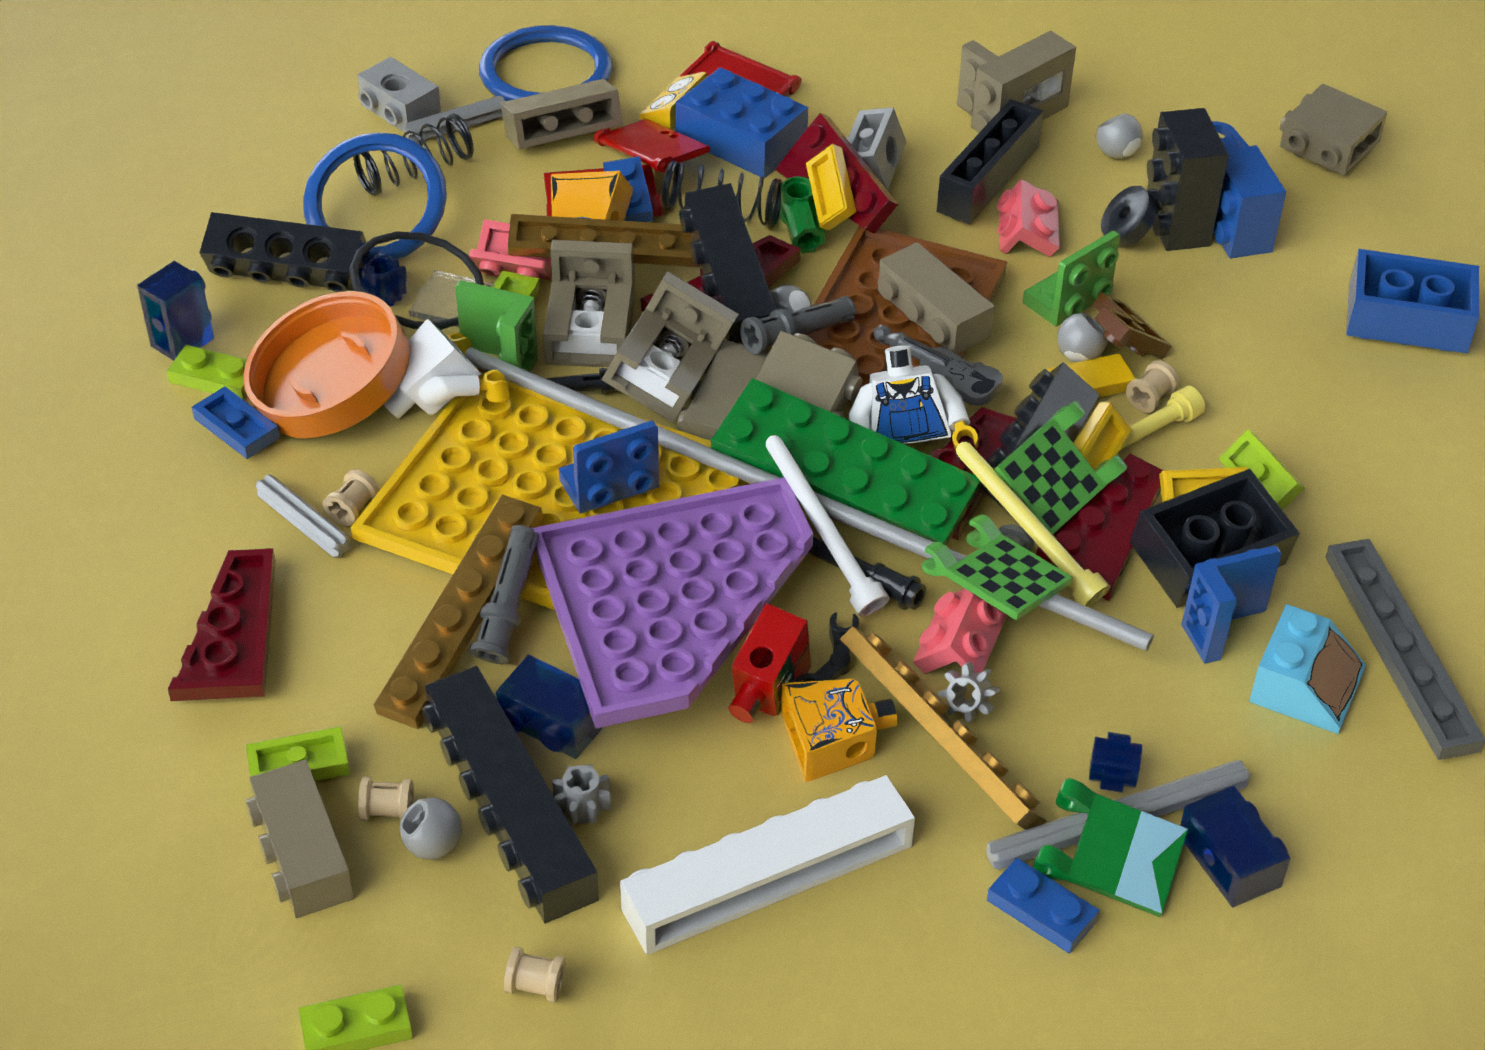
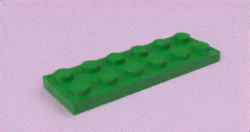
[711,378,981,545]

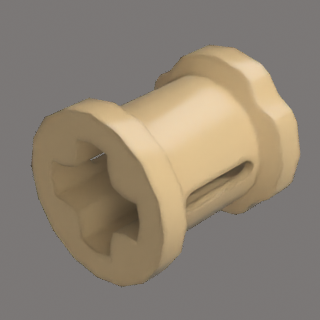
[1126,360,1179,413]
[322,469,379,526]
[358,777,414,821]
[504,946,566,1003]

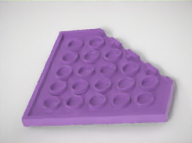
[532,477,813,729]

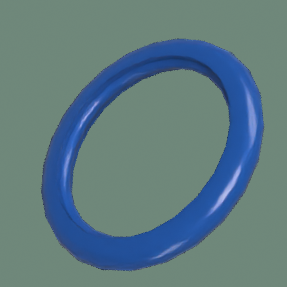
[479,25,613,101]
[303,132,447,265]

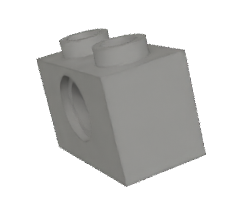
[358,57,441,132]
[847,107,907,190]

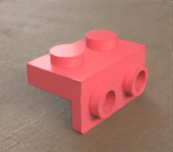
[997,179,1060,257]
[469,219,552,280]
[913,589,1007,674]

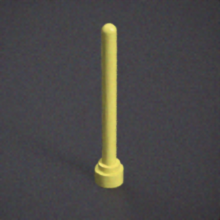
[1120,385,1205,450]
[956,442,1110,608]

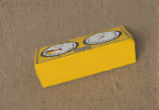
[639,72,708,129]

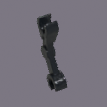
[795,612,859,682]

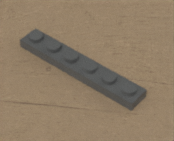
[1325,539,1485,760]

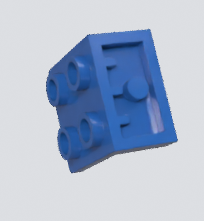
[559,420,659,514]
[1181,546,1282,664]

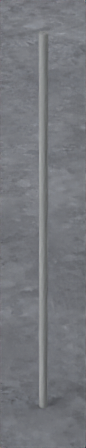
[465,347,1154,652]

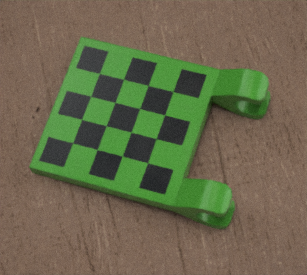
[994,401,1127,535]
[922,515,1073,620]

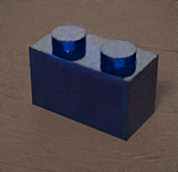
[137,260,214,361]
[496,654,603,759]
[1180,786,1291,908]

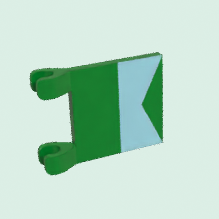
[1033,778,1188,917]

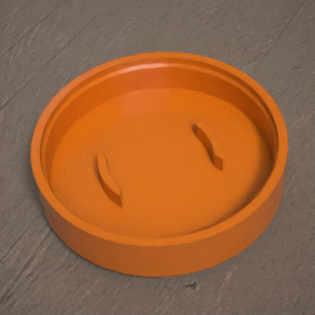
[243,291,410,438]

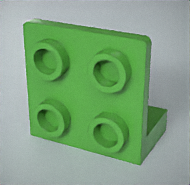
[1022,231,1120,327]
[455,280,538,372]

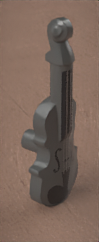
[874,325,1003,406]

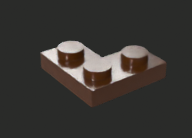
[1092,292,1172,359]

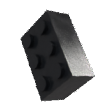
[1146,108,1229,251]
[1129,469,1300,608]

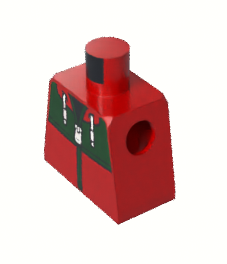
[728,603,811,723]

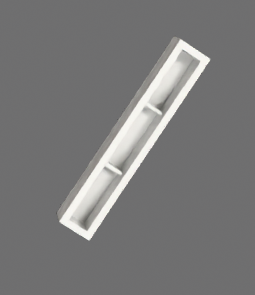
[620,775,915,955]

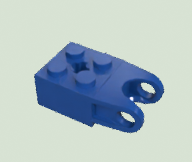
[1212,121,1286,259]

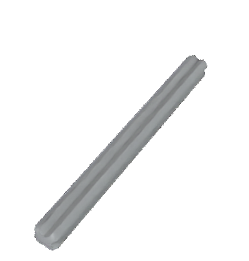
[986,760,1250,870]

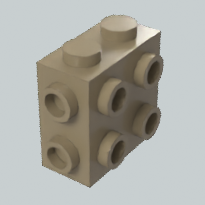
[1280,84,1388,176]
[756,331,862,418]

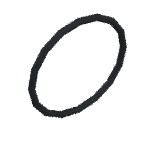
[349,231,484,330]

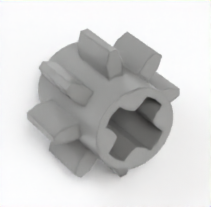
[938,662,1000,722]
[552,764,611,825]

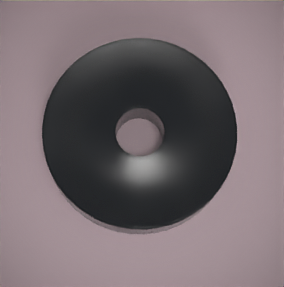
[1101,186,1159,247]

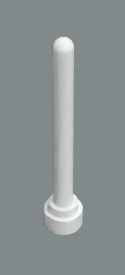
[766,435,890,617]

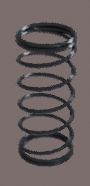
[353,113,474,195]
[662,161,783,227]

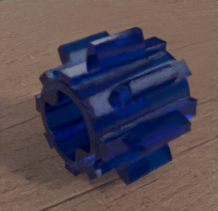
[359,255,407,307]
[1089,732,1142,793]

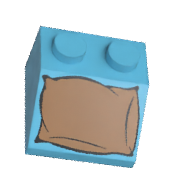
[1249,604,1366,734]

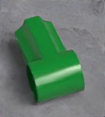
[781,176,826,254]

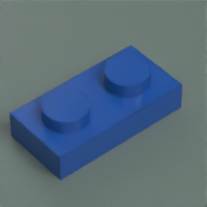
[603,156,654,222]
[192,386,280,459]
[987,858,1100,954]

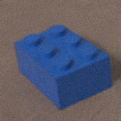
[676,68,809,178]
[1346,248,1479,353]

